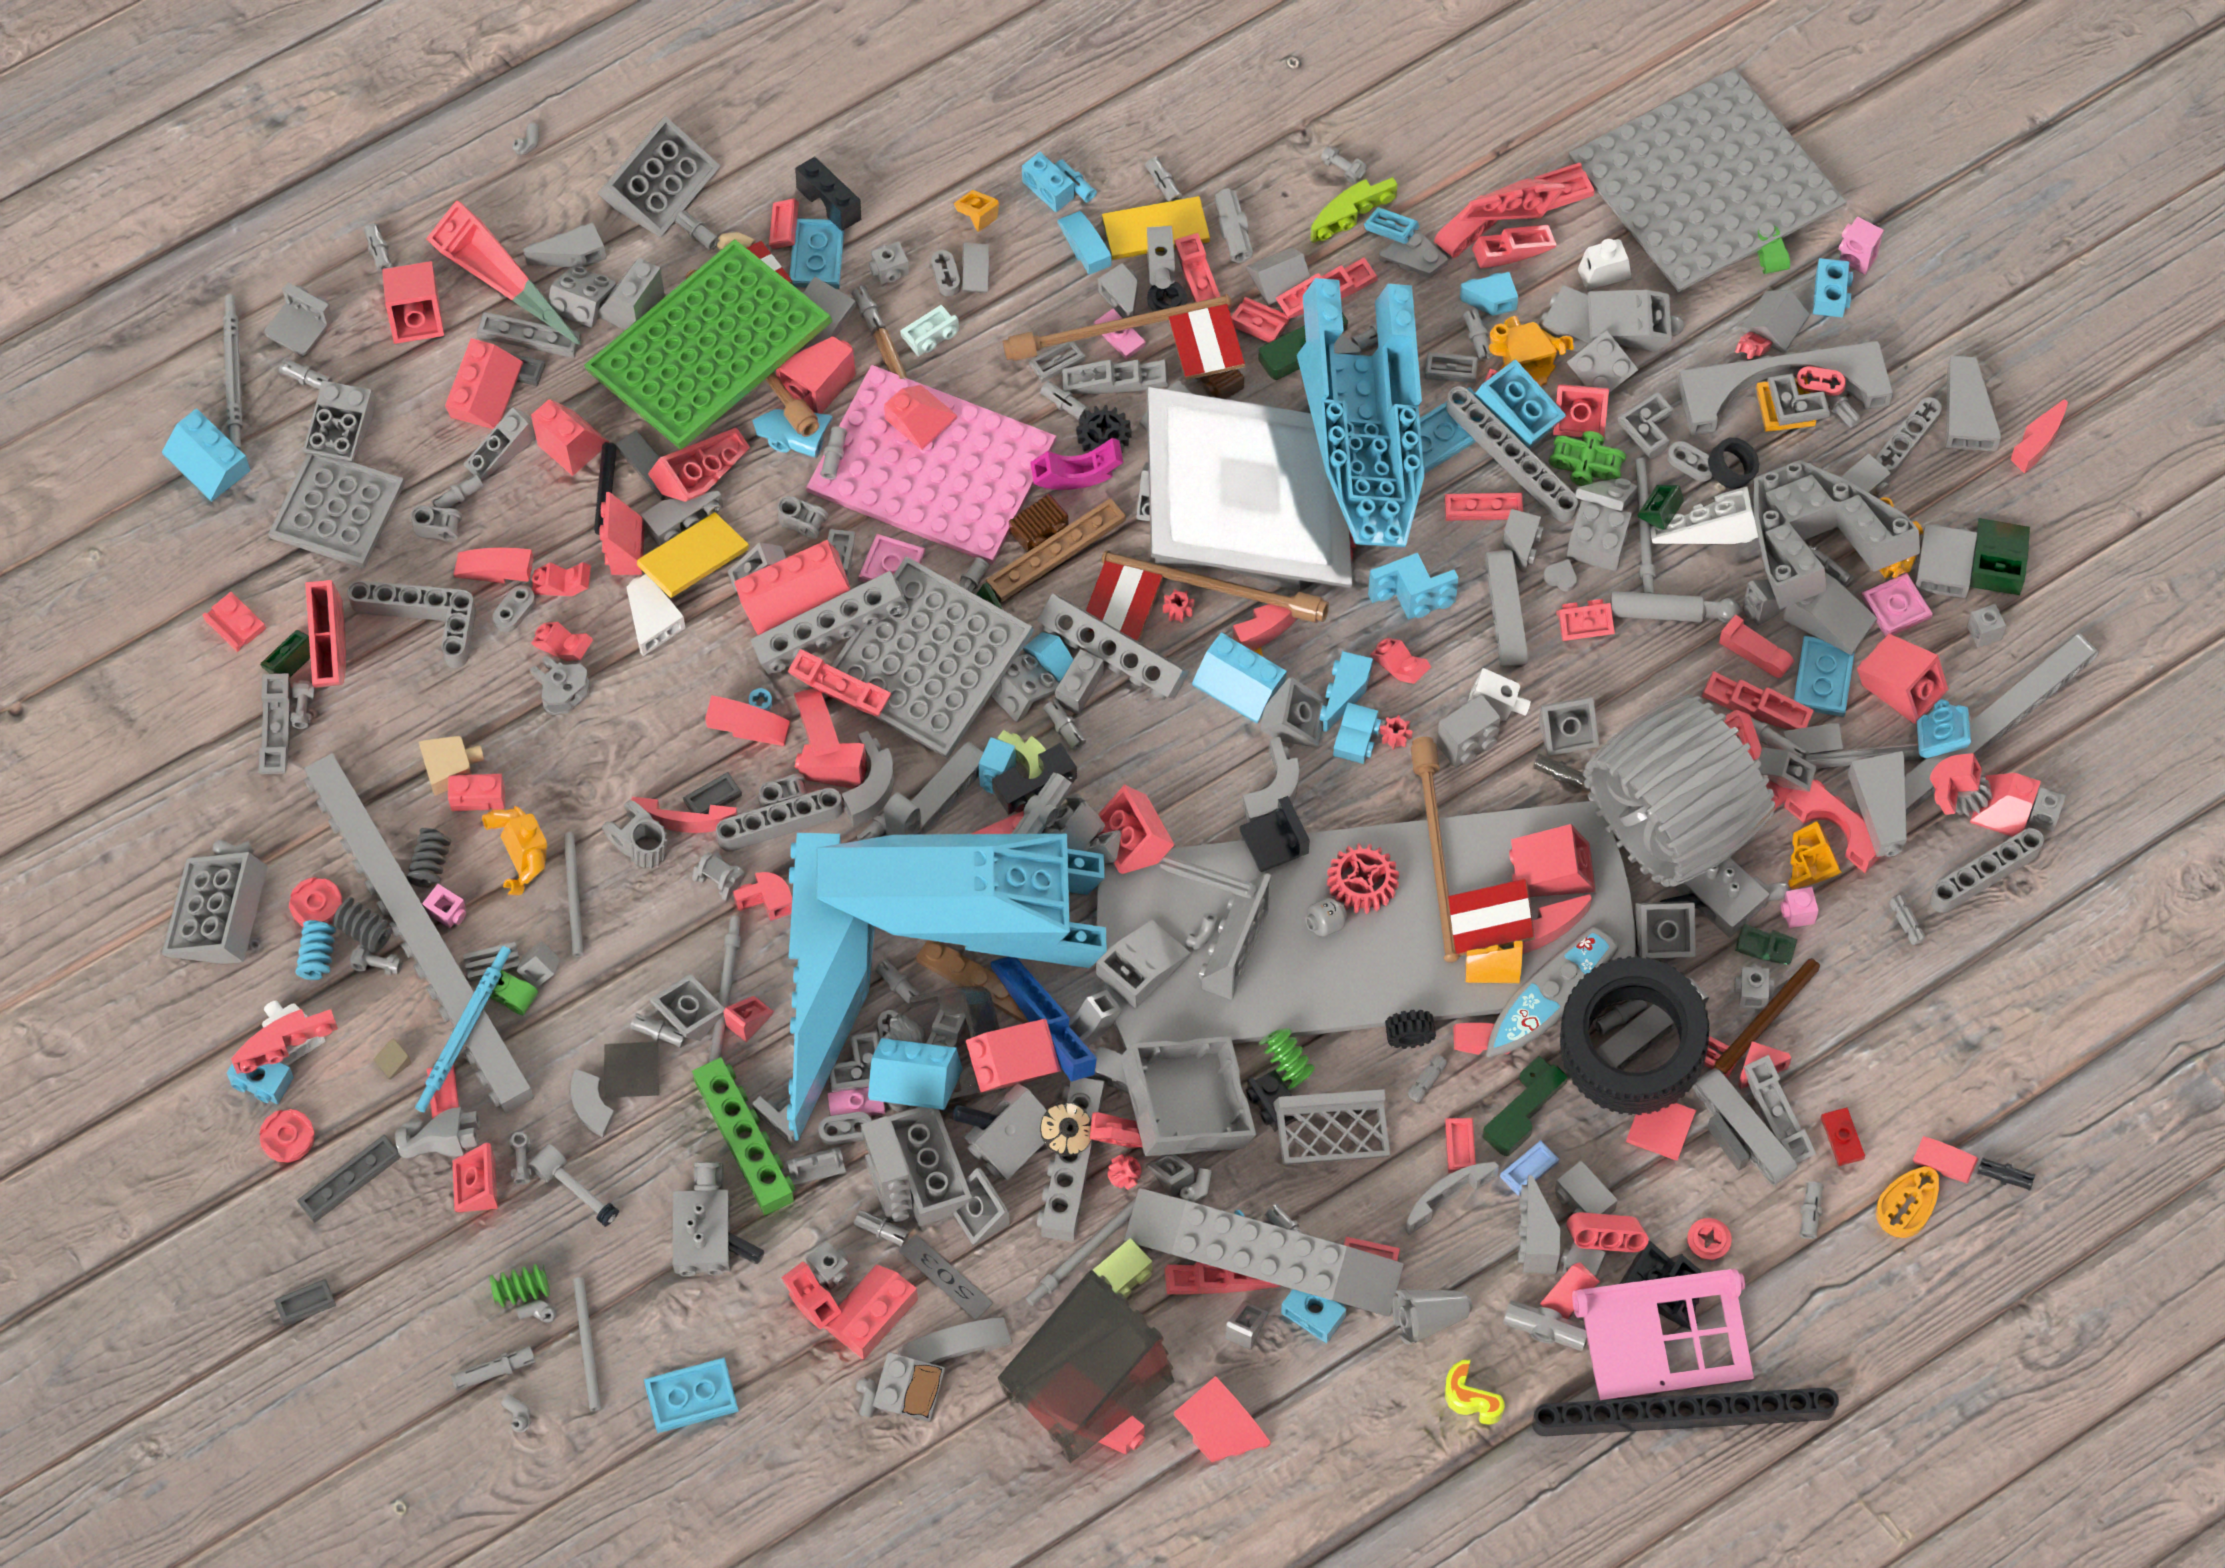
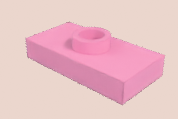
[1094,308,1145,360]
[828,1087,885,1116]

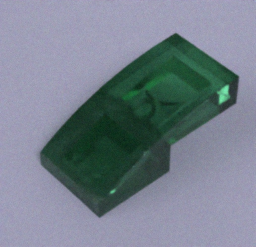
[1735,924,1798,965]

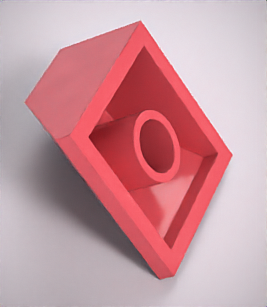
[884,385,957,450]
[1970,773,2041,837]

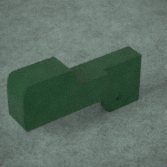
[1258,312,1348,380]
[1482,1056,1568,1156]

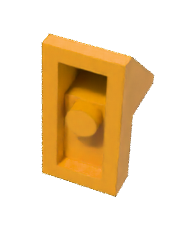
[953,190,999,232]

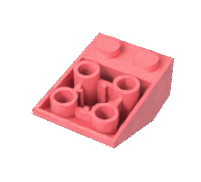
[600,492,645,575]

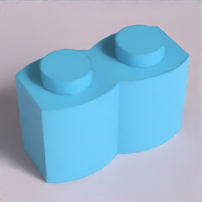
[1333,703,1382,764]

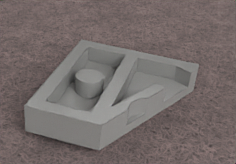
[1379,229,1448,278]

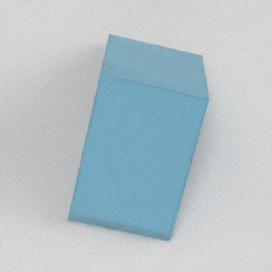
[1023,632,1074,683]

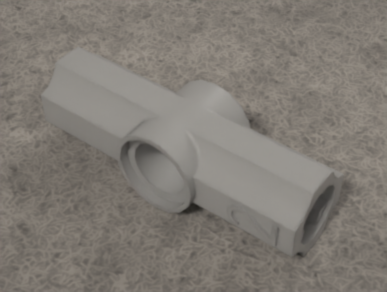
[1215,188,1253,263]
[1012,773,1074,834]
[1503,1300,1587,1351]

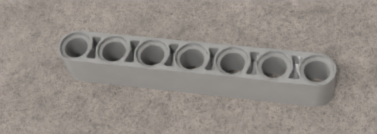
[1446,386,1578,522]

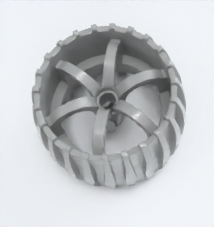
[1583,694,1775,887]

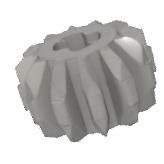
[1955,775,1992,816]

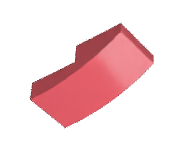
[1453,1023,1511,1055]
[1913,1136,1978,1184]

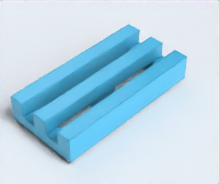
[1364,207,1420,244]

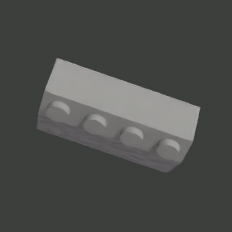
[597,116,721,237]
[162,852,268,964]
[1199,873,1271,1000]

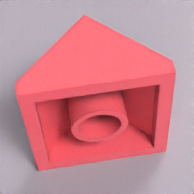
[1553,384,1609,437]
[452,1143,498,1212]

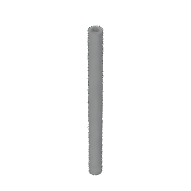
[564,832,583,957]
[573,1277,601,1411]

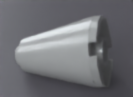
[1392,1289,1473,1345]

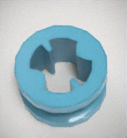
[749,688,772,711]

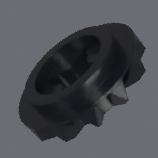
[1147,282,1187,312]

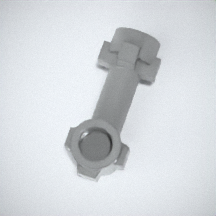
[1321,146,1367,184]
[291,680,315,729]
[350,945,402,975]
[510,1131,532,1184]

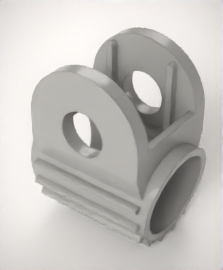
[602,800,667,869]

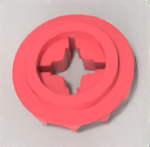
[1687,1218,1732,1262]

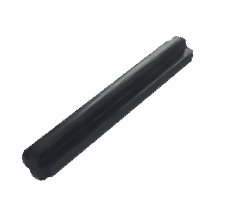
[594,442,616,535]

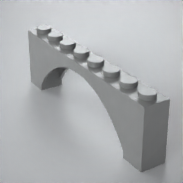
[1677,341,1893,436]

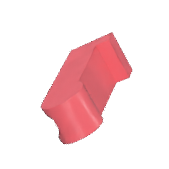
[1719,614,1794,678]

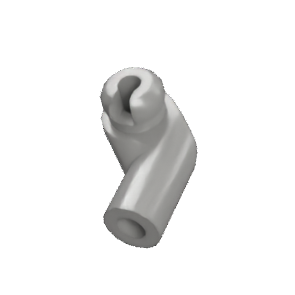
[213,840,254,855]
[1186,913,1217,950]
[856,1377,877,1418]

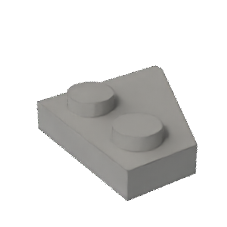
[1575,478,1638,511]

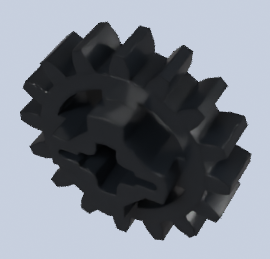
[1076,405,1132,453]

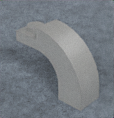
[841,730,894,826]
[1242,737,1299,823]
[1069,990,1122,1047]

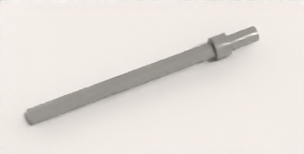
[1636,458,1656,593]
[709,915,741,1062]
[1026,1198,1136,1306]

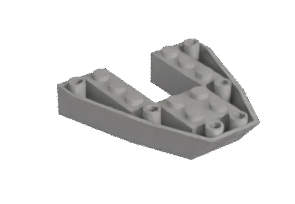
[1754,460,1920,609]

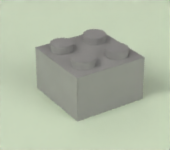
[1567,500,1632,571]
[1437,694,1501,768]
[1635,901,1696,958]

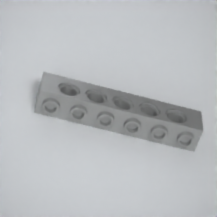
[751,571,908,675]
[1037,594,1189,700]
[1037,1078,1104,1242]

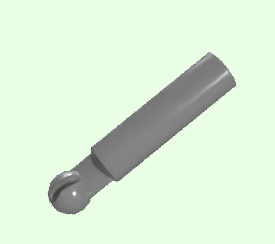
[1610,591,1741,624]

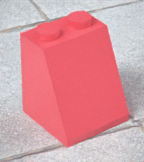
[382,261,444,344]
[776,336,856,414]
[531,399,609,476]
[1857,634,1949,725]
[1509,824,1596,897]
[966,1019,1061,1093]

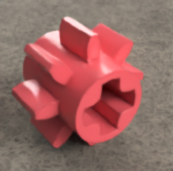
[1163,589,1194,623]
[1380,715,1413,750]
[1108,1154,1142,1190]

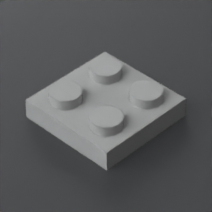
[1566,330,1638,393]

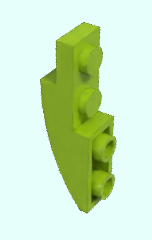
[1310,177,1398,243]

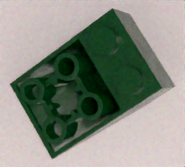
[1969,518,2030,596]

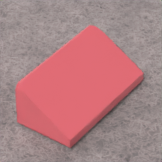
[1540,1262,1600,1319]

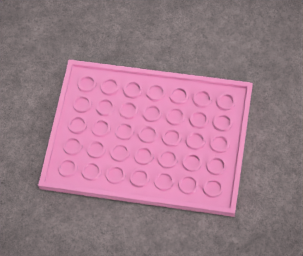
[806,365,1056,565]

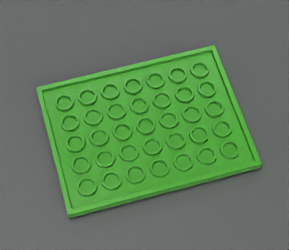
[584,239,833,450]

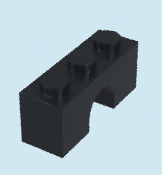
[795,156,862,231]
[992,743,1077,815]

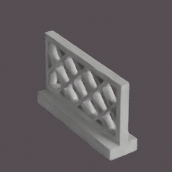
[1273,1089,1390,1165]

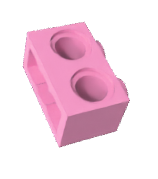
[1839,217,1884,275]

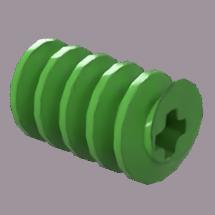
[1259,1028,1315,1089]
[489,1264,550,1308]

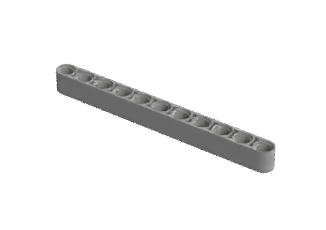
[1905,633,2099,816]

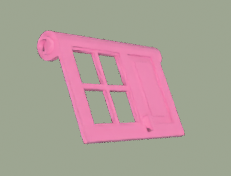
[1572,1268,1754,1400]

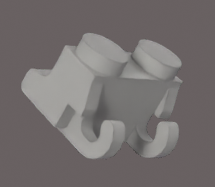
[692,852,745,901]

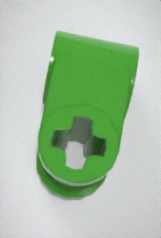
[1757,225,1790,274]
[490,970,539,1015]

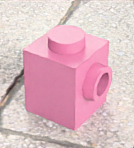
[1780,887,1818,928]

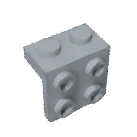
[548,266,616,328]
[265,282,333,356]
[991,653,1059,722]

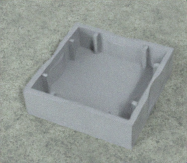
[1120,1036,1256,1156]

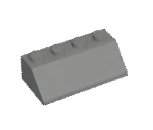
[888,1107,972,1227]

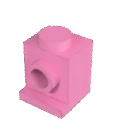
[422,884,466,928]

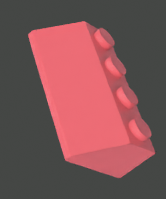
[734,540,851,635]

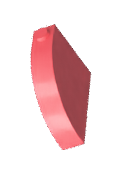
[305,580,346,688]

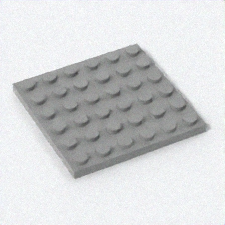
[831,556,1035,759]

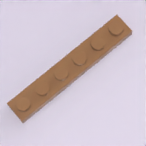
[986,498,1126,603]
[916,940,1029,1024]

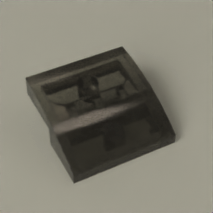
[604,1041,660,1098]

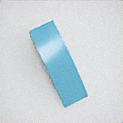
[1057,211,1111,275]

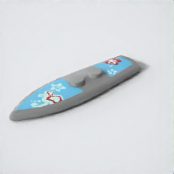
[1486,926,1618,1057]

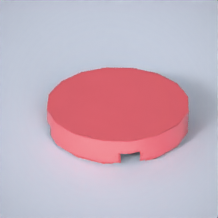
[289,877,343,927]
[260,1109,315,1163]

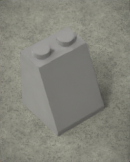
[598,258,665,330]

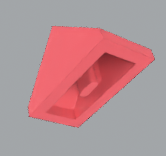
[723,996,774,1042]
[1738,1041,1791,1090]

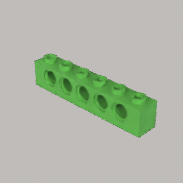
[692,1057,796,1216]

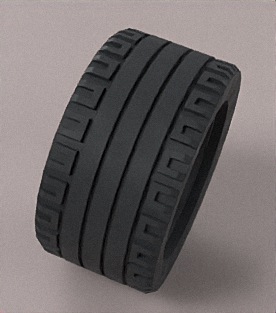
[1560,956,1710,1115]

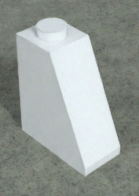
[626,574,686,656]

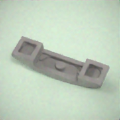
[259,674,290,774]
[1744,1055,1816,1163]
[1406,1162,1499,1235]
[897,1317,1012,1364]

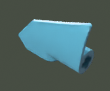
[752,409,833,458]

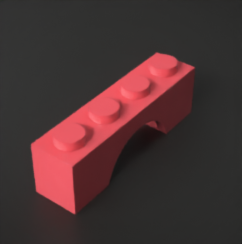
[1784,779,1881,873]

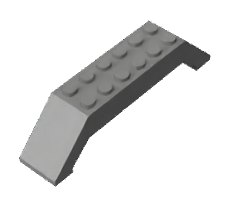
[1124,1188,1404,1317]

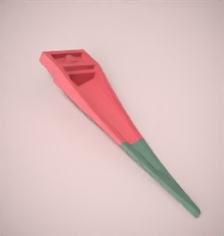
[426,200,581,344]

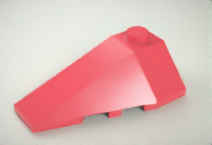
[1459,178,1565,221]
[648,427,750,502]

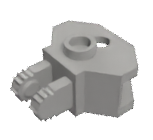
[530,655,590,715]

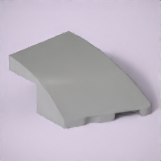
[800,277,856,351]

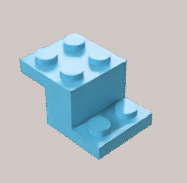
[1368,553,1458,620]

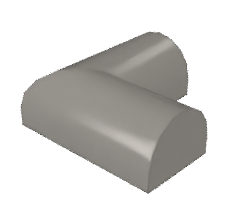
[1767,373,1830,426]
[1617,391,1674,459]
[829,1031,879,1093]

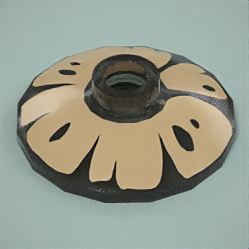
[1040,1102,1092,1156]

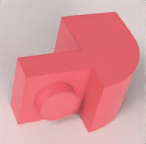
[1930,753,1982,815]
[733,872,792,921]
[781,1261,842,1329]

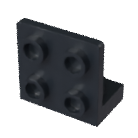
[1239,796,1310,872]

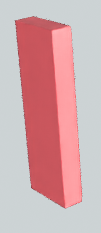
[1445,493,1523,521]

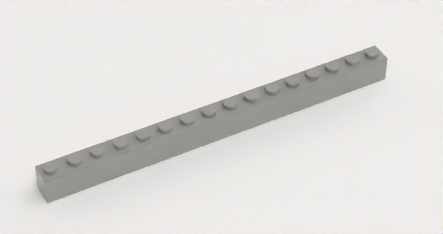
[304,753,534,1114]

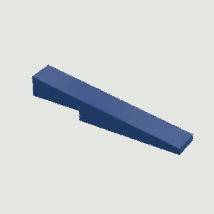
[991,956,1097,1082]

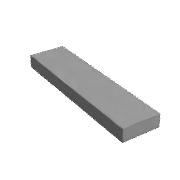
[477,312,581,358]

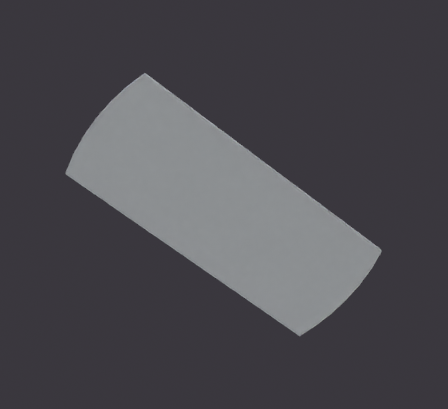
[1097,801,1635,1049]

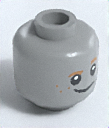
[1305,898,1347,937]

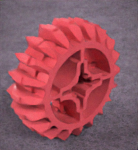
[1327,843,1399,914]

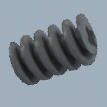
[406,828,452,887]
[333,897,393,952]

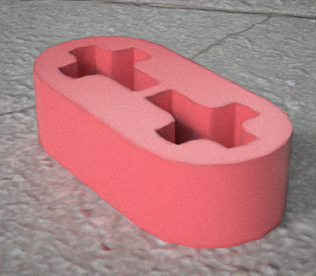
[1797,367,1846,396]

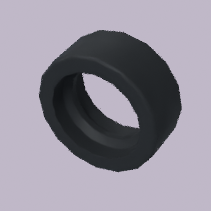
[1708,437,1760,489]

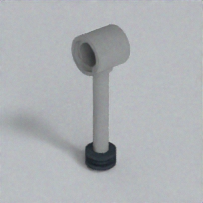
[529,1144,619,1227]

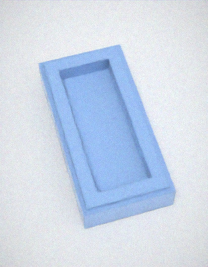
[1500,1140,1559,1196]

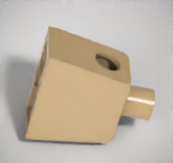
[419,736,484,796]

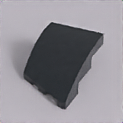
[1620,1241,1702,1330]

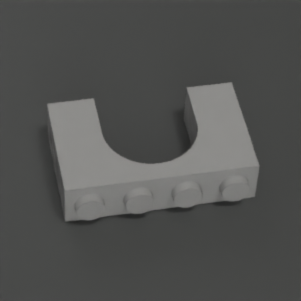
[861,1116,913,1222]

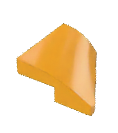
[1788,821,1842,890]
[1465,941,1523,983]

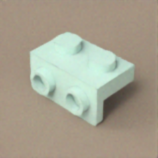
[900,305,959,357]

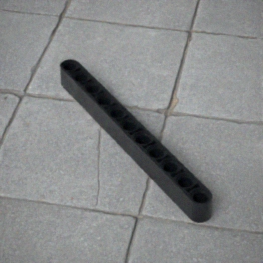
[1532,1388,1839,1436]

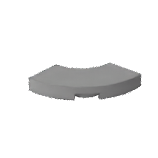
[571,1069,615,1138]

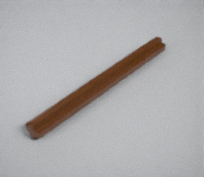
[1714,958,1820,1075]

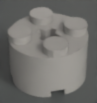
[1042,794,1105,851]

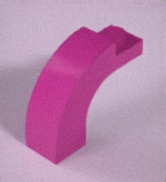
[1030,438,1124,490]

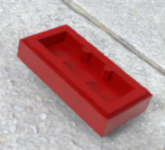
[1821,1107,1865,1167]

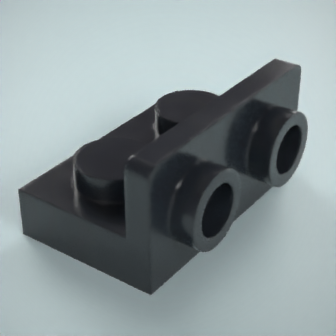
[1245,1070,1303,1132]

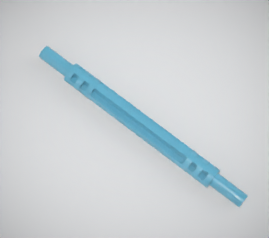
[415,946,511,1113]

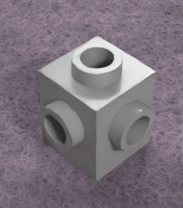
[869,242,909,284]
[1734,965,1774,1009]
[806,1240,850,1290]

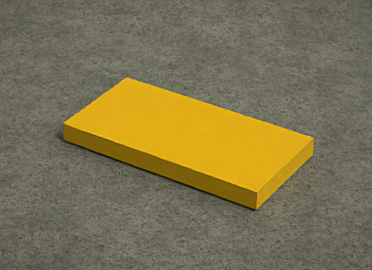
[1102,196,1210,260]
[637,512,749,598]

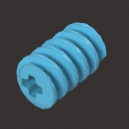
[295,920,336,980]

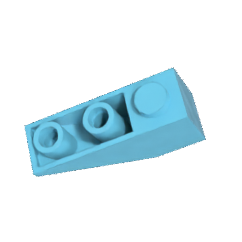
[1319,651,1373,732]

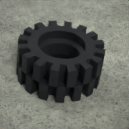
[1385,1010,1436,1049]

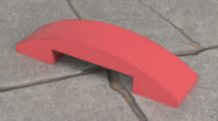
[1174,233,1221,302]
[788,649,892,717]
[631,797,738,833]

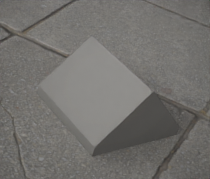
[1246,247,1311,307]
[1740,290,1810,353]
[1539,696,1599,756]
[650,974,725,1041]
[953,1168,1010,1245]

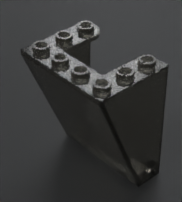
[997,1270,1175,1464]

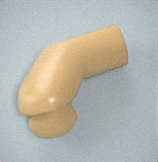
[717,232,756,250]

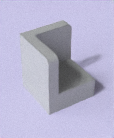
[517,941,560,988]

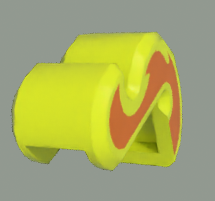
[1444,1360,1505,1425]

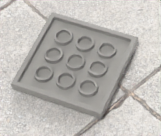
[268,453,405,568]

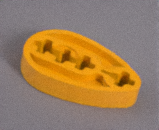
[1876,1166,1939,1238]

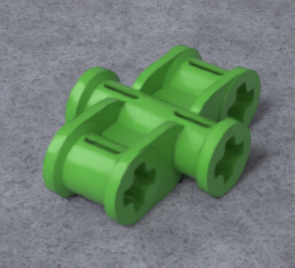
[1548,431,1626,486]

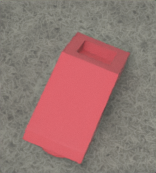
[532,562,591,596]
[531,622,593,661]
[1370,638,1431,684]

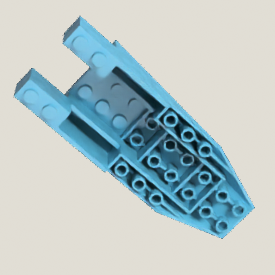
[1297,278,1424,547]
[787,833,875,1140]
[816,834,1107,968]

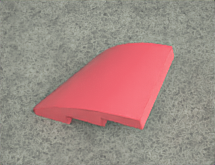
[1174,1376,1271,1462]

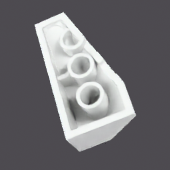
[1650,487,1758,544]

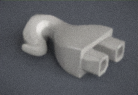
[395,1107,481,1158]

